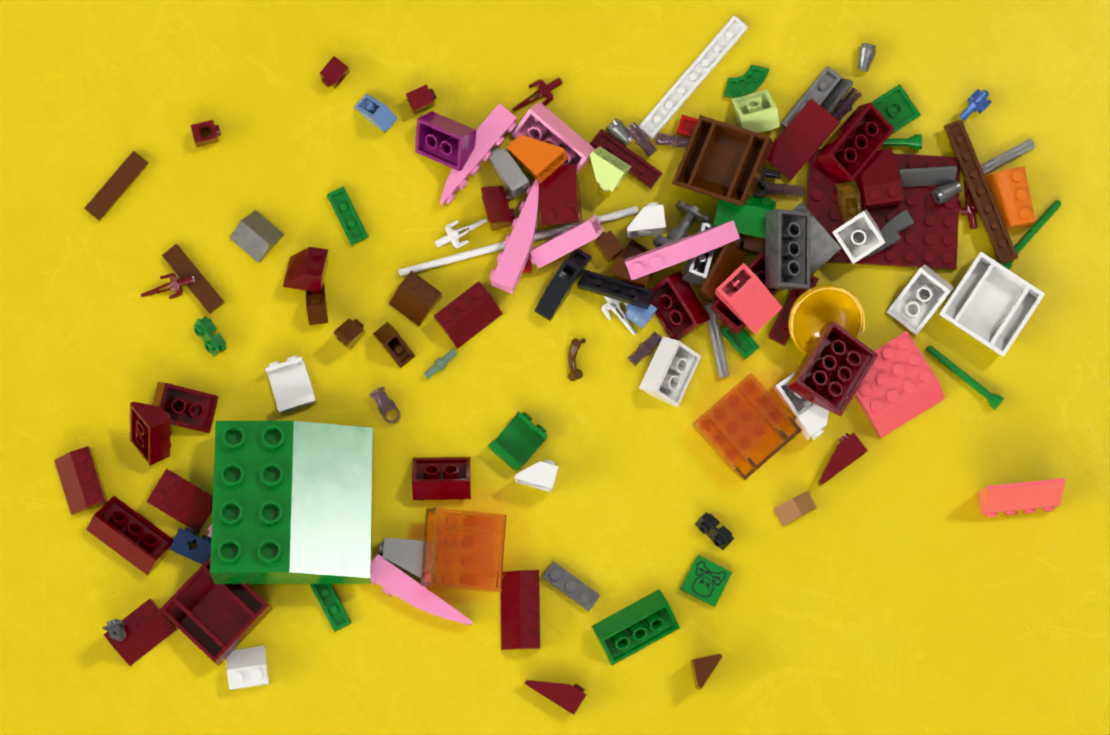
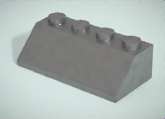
[765,209,811,290]

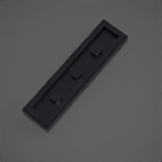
[577,270,655,310]

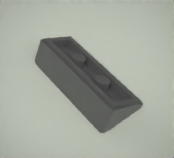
[821,78,853,114]
[899,166,957,187]

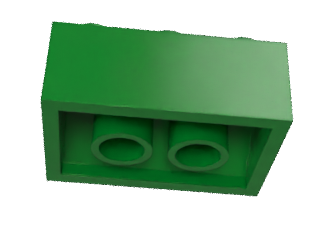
[713,196,776,239]

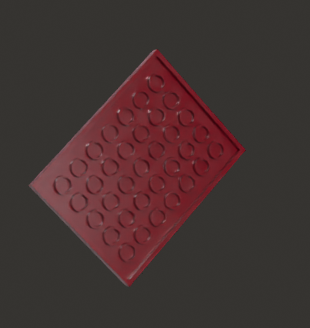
[806,149,960,270]

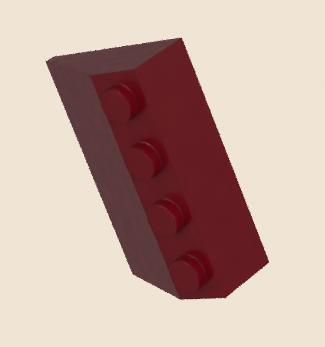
[787,321,878,416]

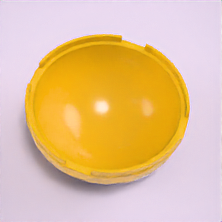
[788,284,865,355]

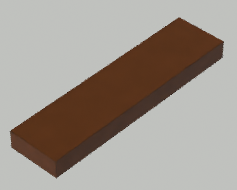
[84,151,149,221]
[162,244,225,314]

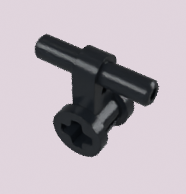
[753,167,781,198]

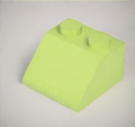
[731,89,780,133]
[590,146,631,192]

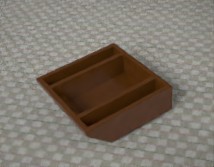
[672,115,773,207]

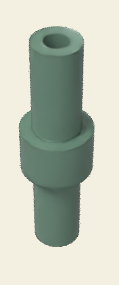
[424,349,457,379]

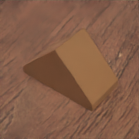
[774,491,816,526]

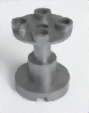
[653,200,710,262]

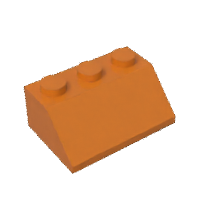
[985,166,1036,230]

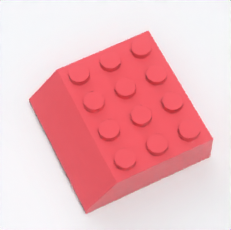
[854,331,945,438]

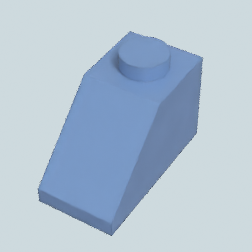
[354,94,398,132]

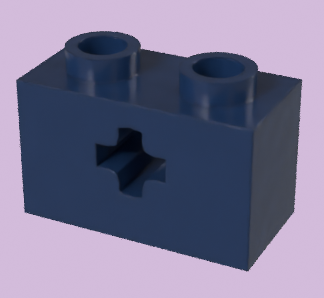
[170,527,211,565]

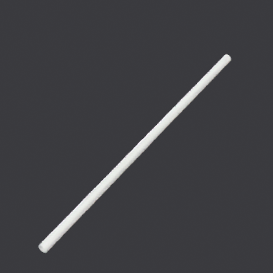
[398,206,639,277]

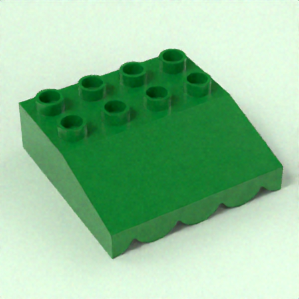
[210,421,374,584]

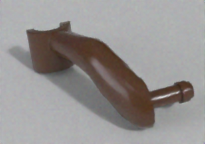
[568,338,586,381]

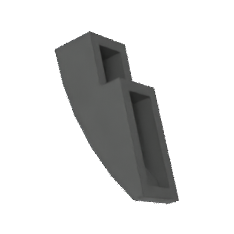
[864,210,914,259]

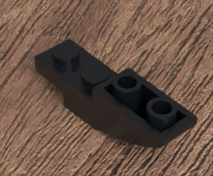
[534,248,592,321]

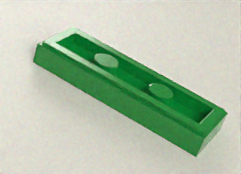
[327,186,369,246]
[310,584,352,632]

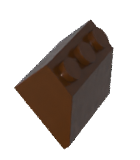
[698,242,747,304]

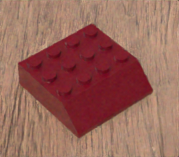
[160,556,273,665]

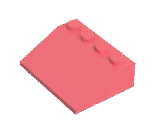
[978,478,1065,518]

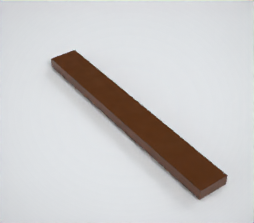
[943,119,1018,265]

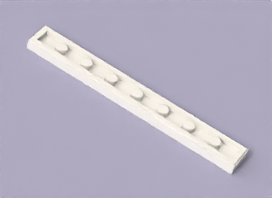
[638,15,749,140]

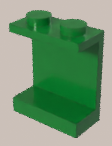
[488,411,547,473]

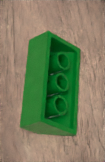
[591,589,680,665]

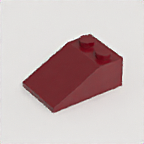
[858,148,905,210]
[539,164,583,226]
[152,382,219,433]
[146,468,213,533]

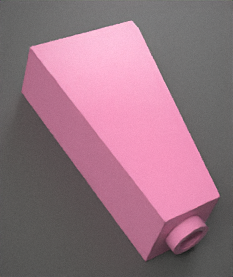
[530,214,604,268]

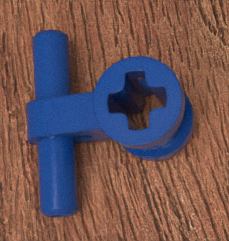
[959,89,992,120]

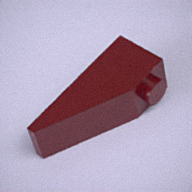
[817,433,868,487]
[524,680,586,715]

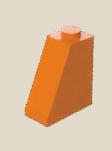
[507,135,568,184]

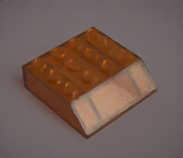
[692,373,802,481]
[421,507,506,593]

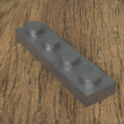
[781,66,842,129]

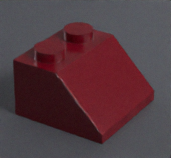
[481,186,516,231]
[283,247,328,293]

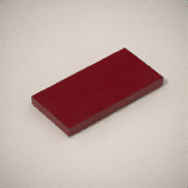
[767,98,841,181]

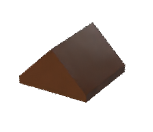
[690,654,723,690]

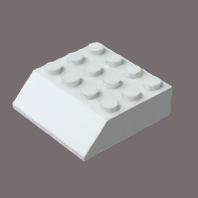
[939,252,1045,357]

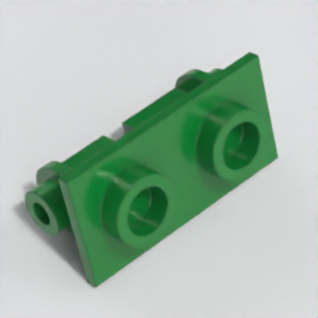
[193,316,227,357]

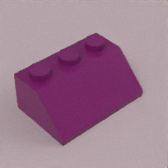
[415,111,476,171]

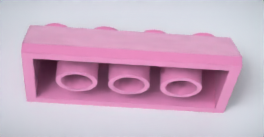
[511,102,595,173]

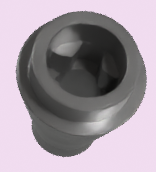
[857,43,877,72]
[606,118,633,146]
[932,181,962,205]

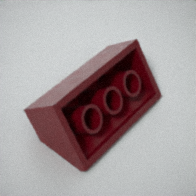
[816,102,895,182]
[710,252,780,337]
[86,496,174,575]
[500,570,540,650]

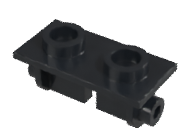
[695,512,734,550]

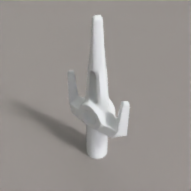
[434,219,487,248]
[602,296,635,335]

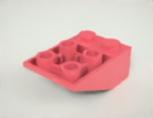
[714,263,782,334]

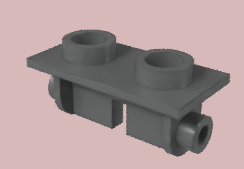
[102,619,128,641]

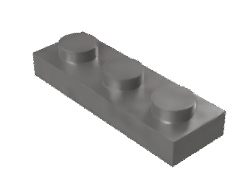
[542,561,600,611]

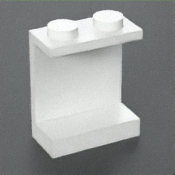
[265,355,317,414]

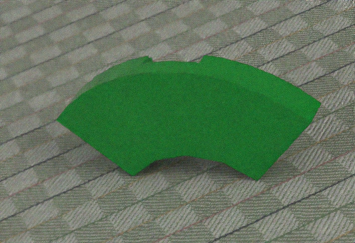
[724,64,769,98]

